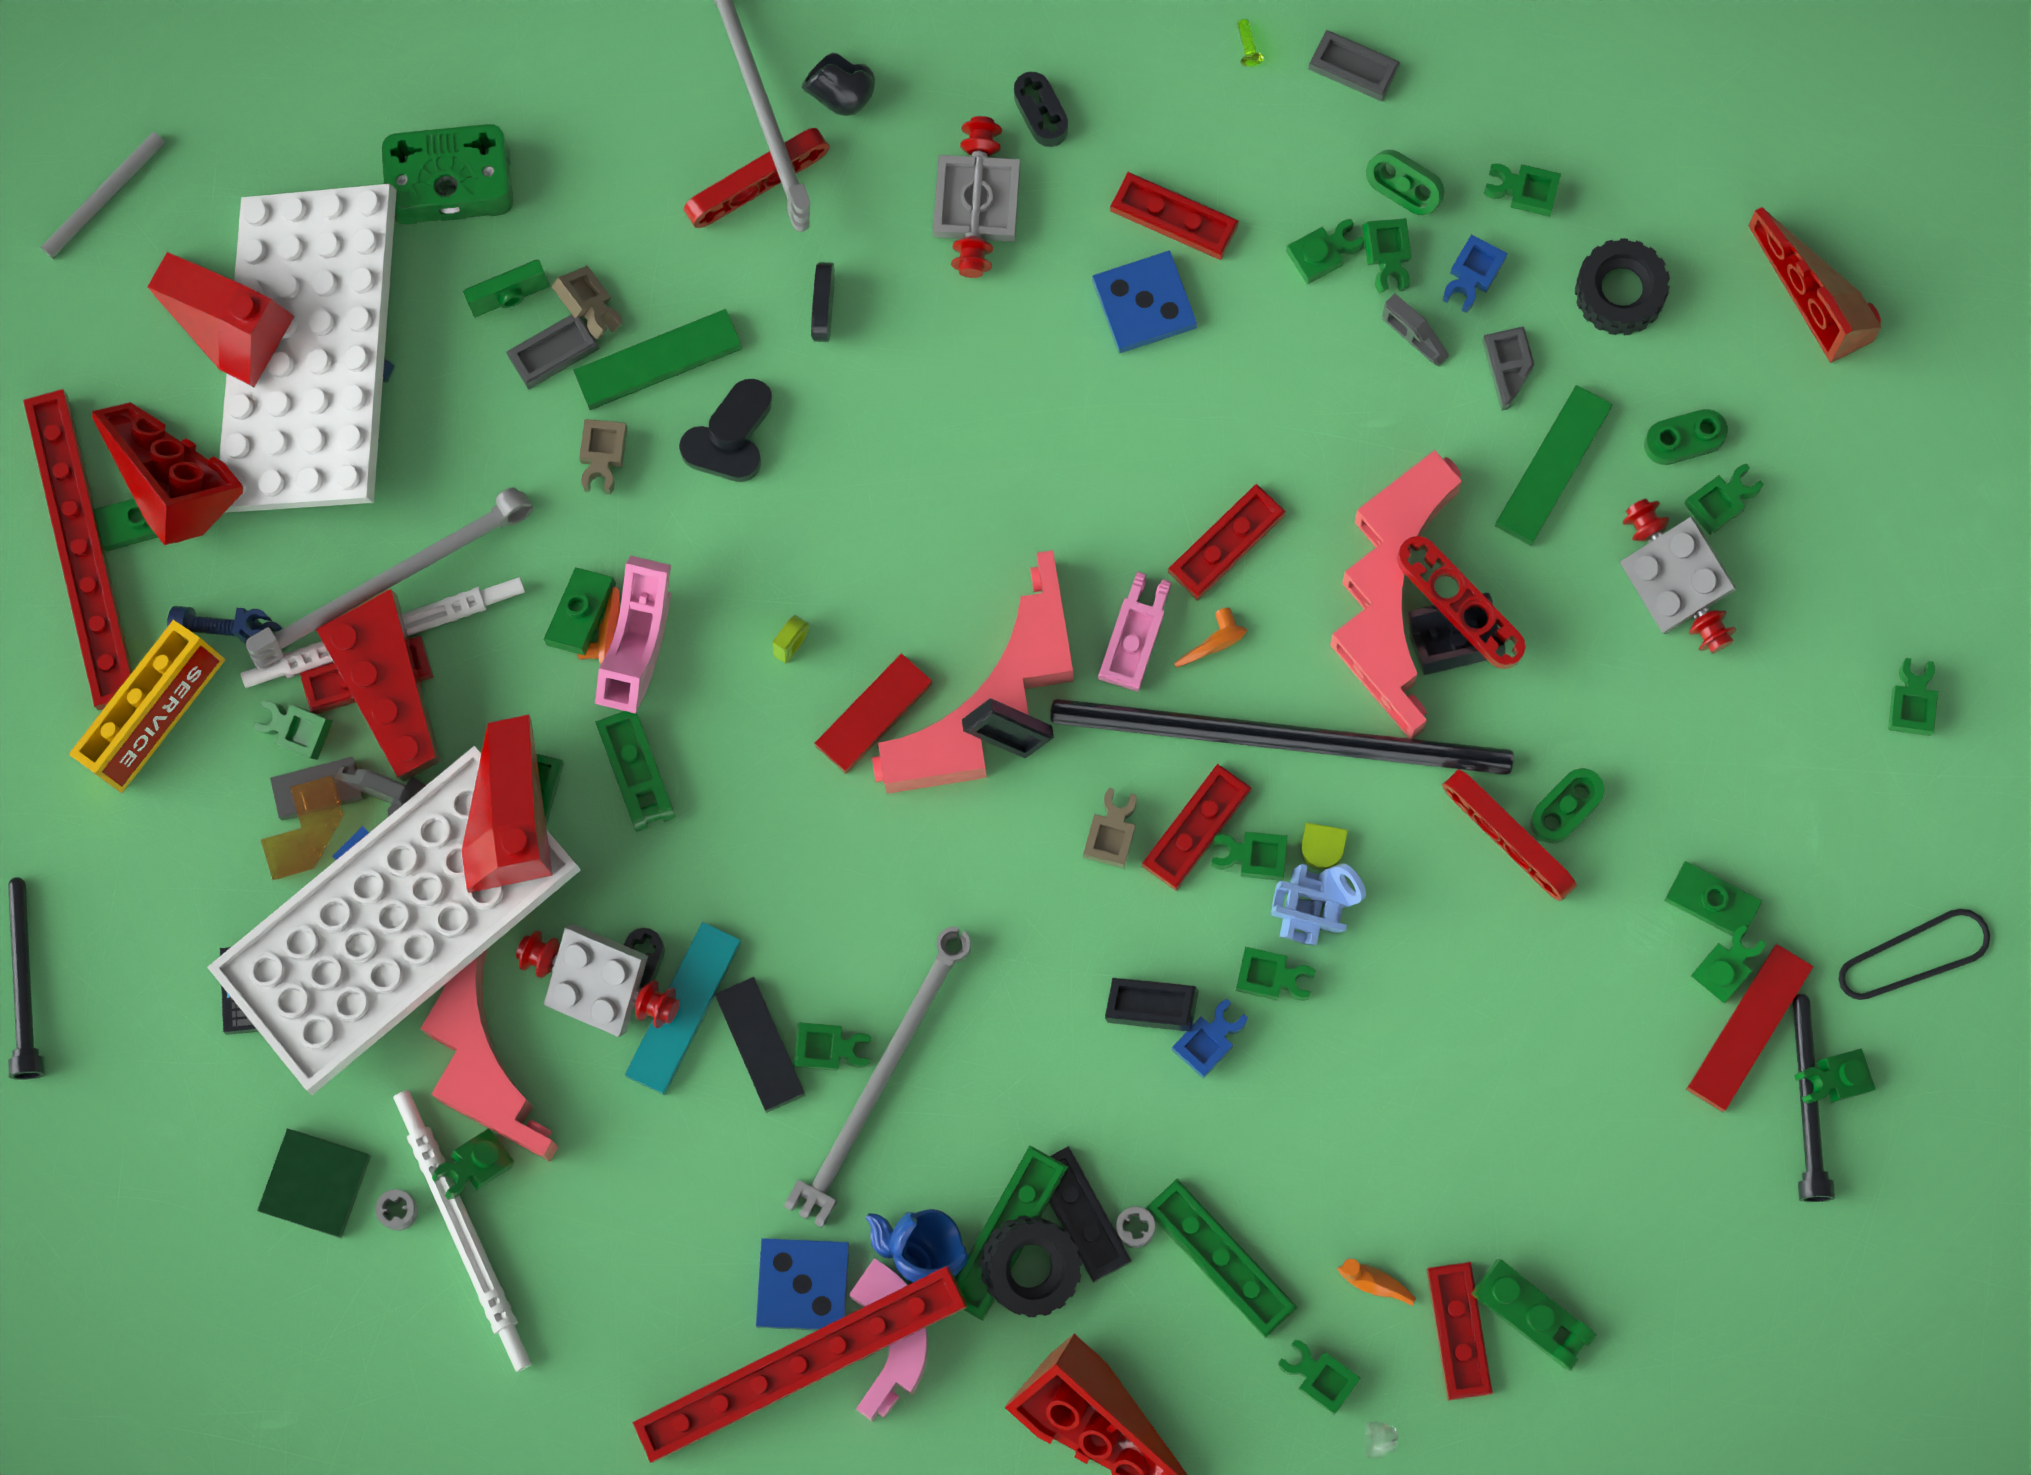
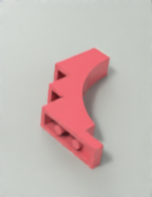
[1330,450,1462,739]
[872,550,1073,794]
[420,948,558,1162]

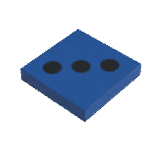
[1092,250,1197,354]
[756,1238,849,1330]

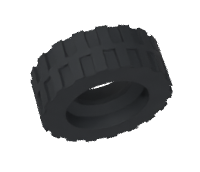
[1575,238,1670,335]
[979,1215,1082,1317]

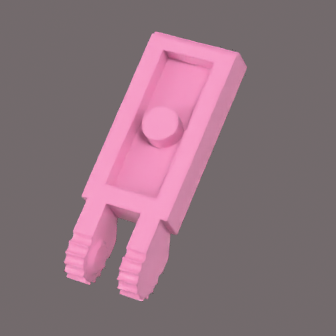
[1098,571,1172,692]

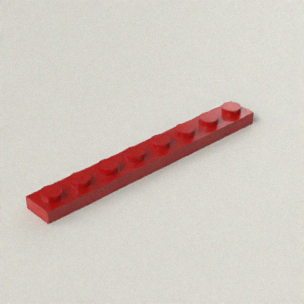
[23,389,133,711]
[632,1266,968,1463]

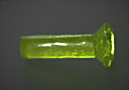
[1237,19,1264,67]

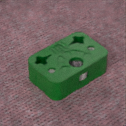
[382,124,513,225]

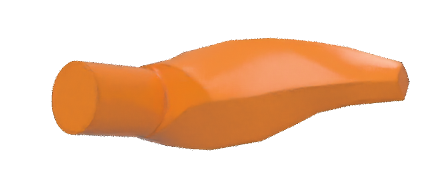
[577,587,620,664]
[1174,608,1247,668]
[1336,1259,1416,1306]

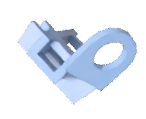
[1270,864,1366,945]

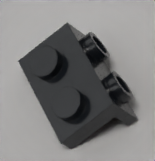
[1408,593,1506,675]

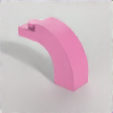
[595,555,671,714]
[849,1258,928,1422]

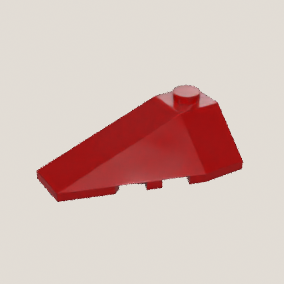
[1748,207,1881,363]
[147,252,295,388]
[92,402,243,545]
[462,714,553,893]
[1005,1333,1188,1475]

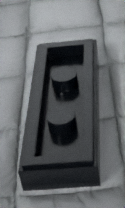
[715,977,806,1113]
[1049,1146,1132,1283]

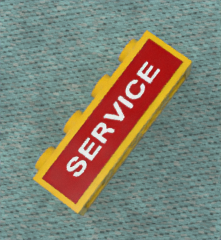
[69,620,226,793]

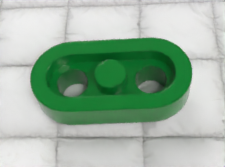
[1366,149,1445,215]
[1644,409,1728,465]
[1531,768,1604,843]

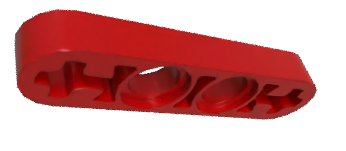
[683,128,830,228]
[1397,536,1526,669]
[1442,769,1577,901]

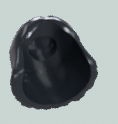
[802,52,875,116]

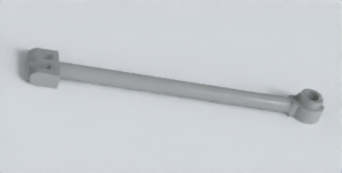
[712,0,810,232]
[246,487,533,669]
[784,927,971,1228]

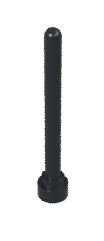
[8,877,44,1080]
[1793,994,1835,1202]

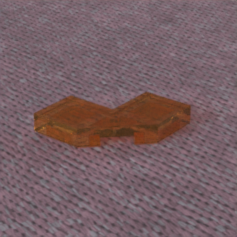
[261,775,344,880]

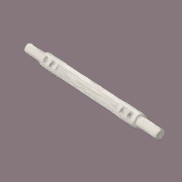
[240,577,525,688]
[393,1090,532,1372]

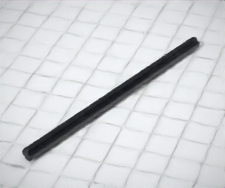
[1050,699,1514,775]

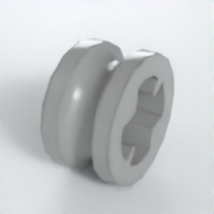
[375,1189,418,1231]
[1116,1206,1155,1248]

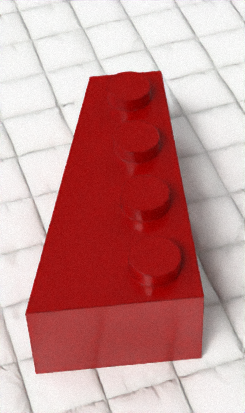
[316,589,441,782]

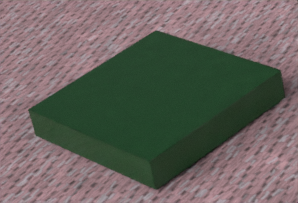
[257,1128,371,1239]

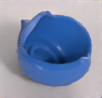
[866,1209,969,1283]

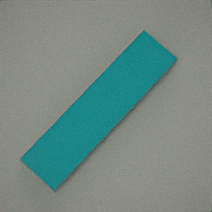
[625,922,742,1096]

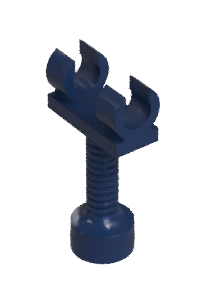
[167,606,283,650]

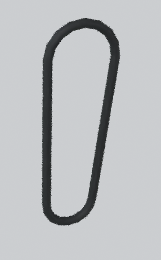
[1838,909,1990,1000]

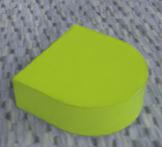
[772,615,809,664]
[1301,822,1348,870]

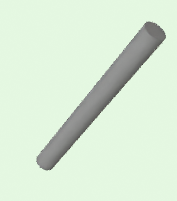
[40,132,165,259]

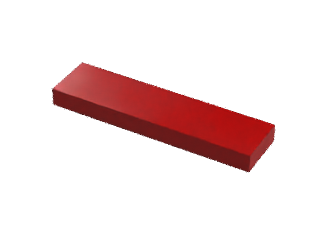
[1686,944,1814,1112]

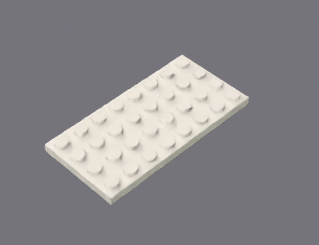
[219,184,397,513]
[207,746,581,1095]

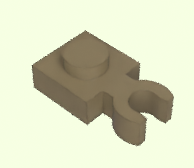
[552,266,623,339]
[579,419,628,494]
[1083,788,1137,869]

